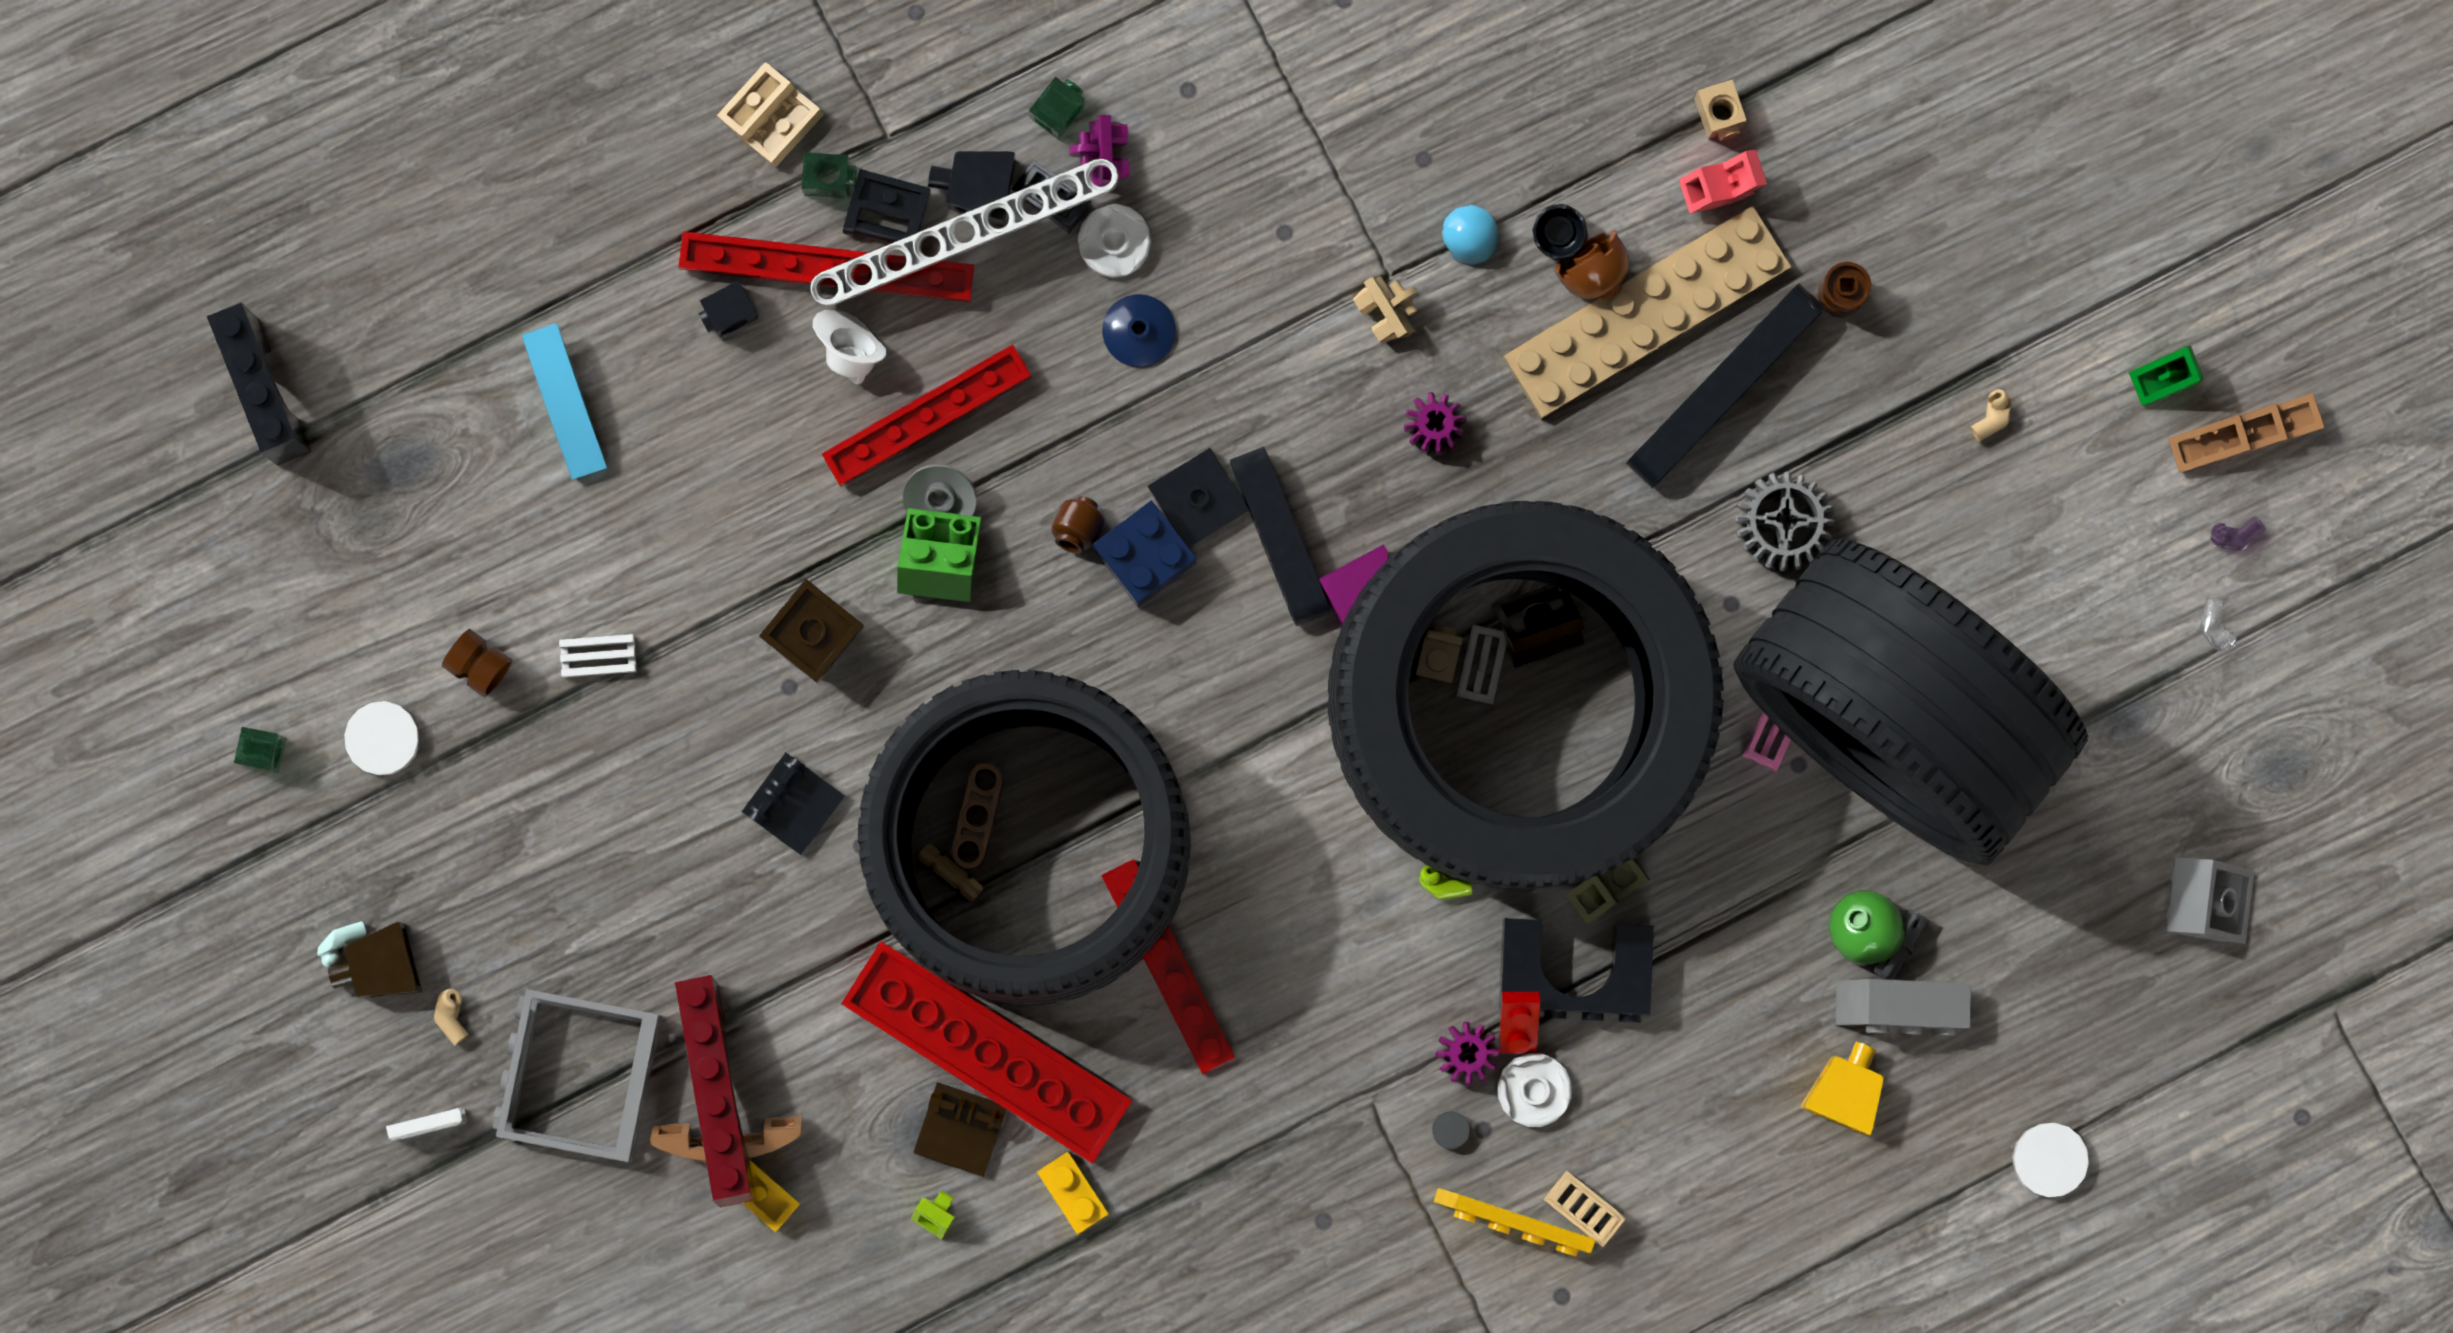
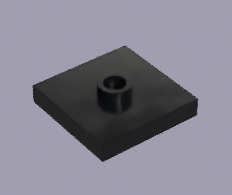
[1148,448,1249,548]

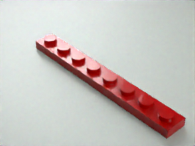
[678,231,975,303]

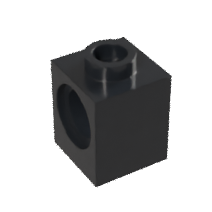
[698,280,759,339]

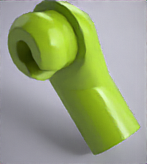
[1419,865,1473,900]

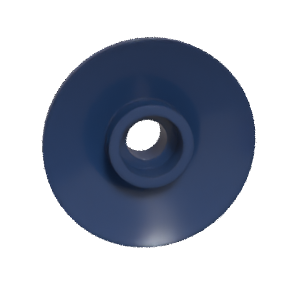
[1102,294,1176,367]

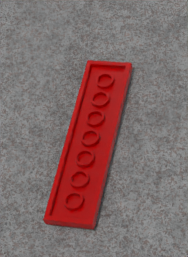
[841,941,1133,1164]

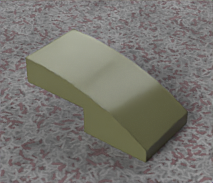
[1565,858,1650,924]

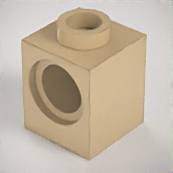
[1694,79,1747,141]

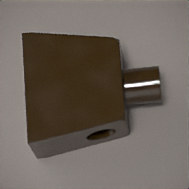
[328,922,422,998]

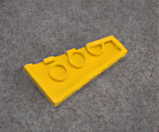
[1434,1188,1596,1257]

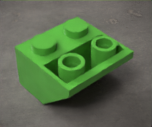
[897,508,981,602]

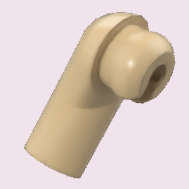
[1970,389,2012,442]

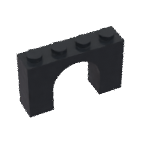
[207,302,312,466]
[1499,918,1654,1023]

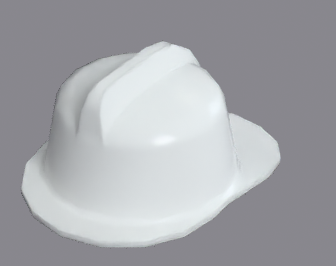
[813,309,886,384]

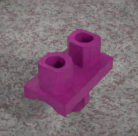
[1069,115,1130,187]

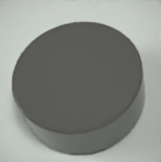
[1432,1111,1470,1149]

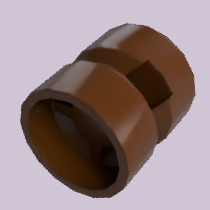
[1817,261,1872,318]
[441,629,513,698]

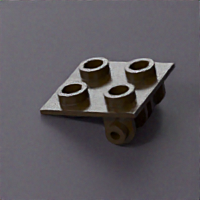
[913,1082,1007,1177]

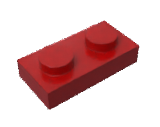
[1499,992,1540,1054]

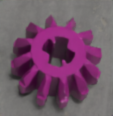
[1404,392,1466,456]
[1436,1022,1500,1085]

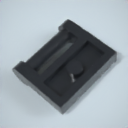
[843,169,931,243]

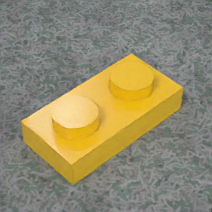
[1037,1152,1109,1235]
[742,1158,801,1232]

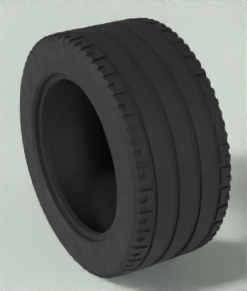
[1328,501,1724,888]

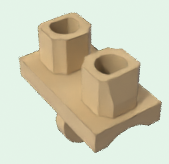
[1353,276,1419,344]

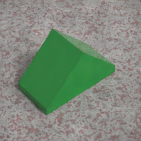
[2129,345,2204,406]

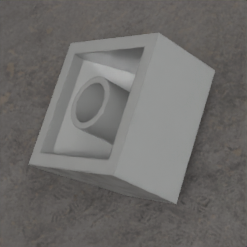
[2167,857,2255,944]

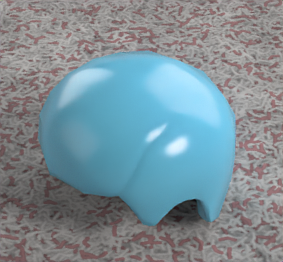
[1442,205,1499,265]

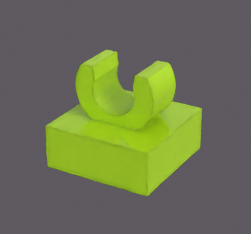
[910,1190,955,1240]

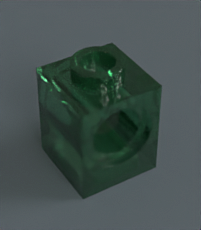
[1029,76,1085,140]
[801,152,856,198]
[234,727,286,774]

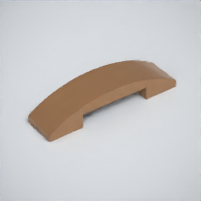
[650,1116,803,1161]

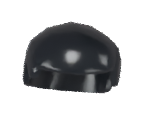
[1532,204,1588,260]

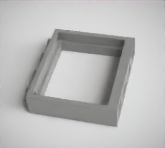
[493,989,662,1162]

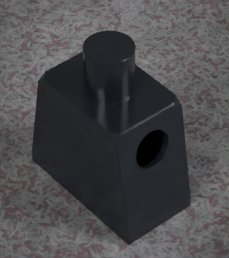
[928,151,1016,227]

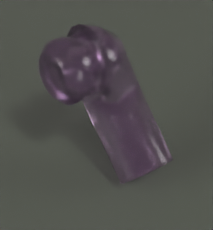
[2210,516,2266,551]

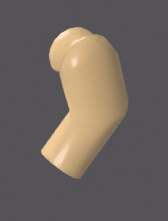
[434,989,469,1046]

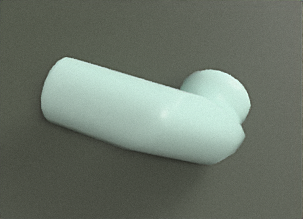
[317,921,367,967]

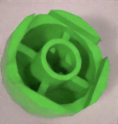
[1828,890,1905,966]

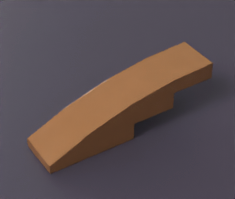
[2168,393,2325,473]

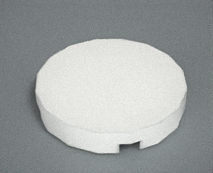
[1078,204,1151,278]
[344,701,420,775]
[1497,1053,1571,1127]
[2012,1123,2089,1197]

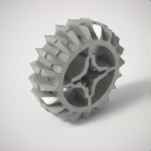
[1735,471,1835,572]

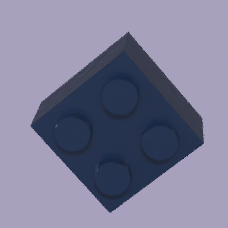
[1093,500,1197,608]

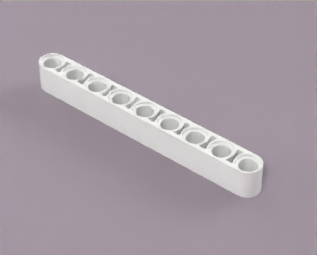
[810,159,1119,306]

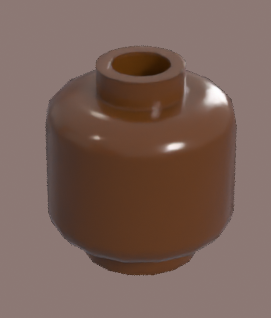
[1051,496,1105,554]

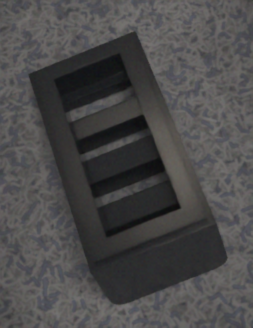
[1011,160,1092,234]

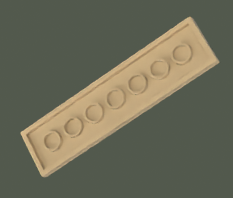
[1503,205,1791,420]

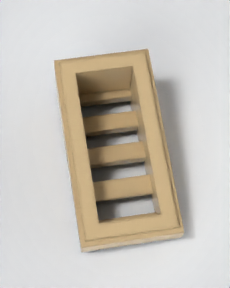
[1543,1171,1626,1247]

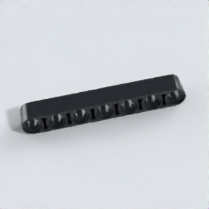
[1626,283,1825,489]

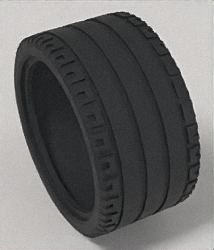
[1733,539,2088,865]
[858,670,1191,1005]

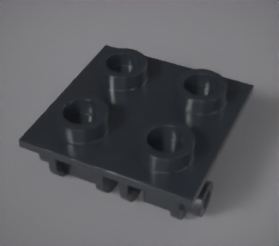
[741,752,845,855]

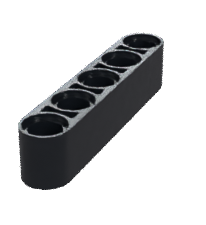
[1229,446,1330,626]

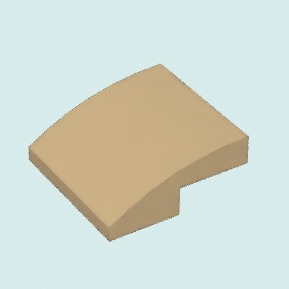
[716,62,824,168]

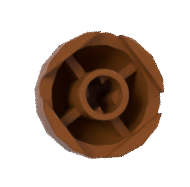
[1554,230,1630,300]

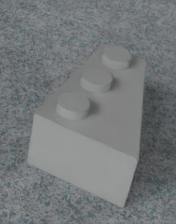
[1836,979,1971,1036]

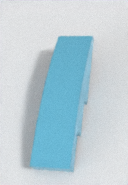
[522,323,607,480]

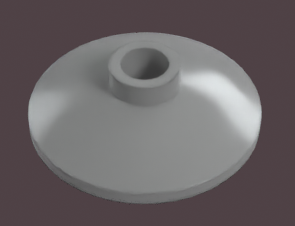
[903,464,976,516]

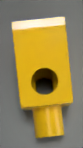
[1800,1041,1884,1136]

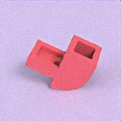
[1678,149,1767,214]

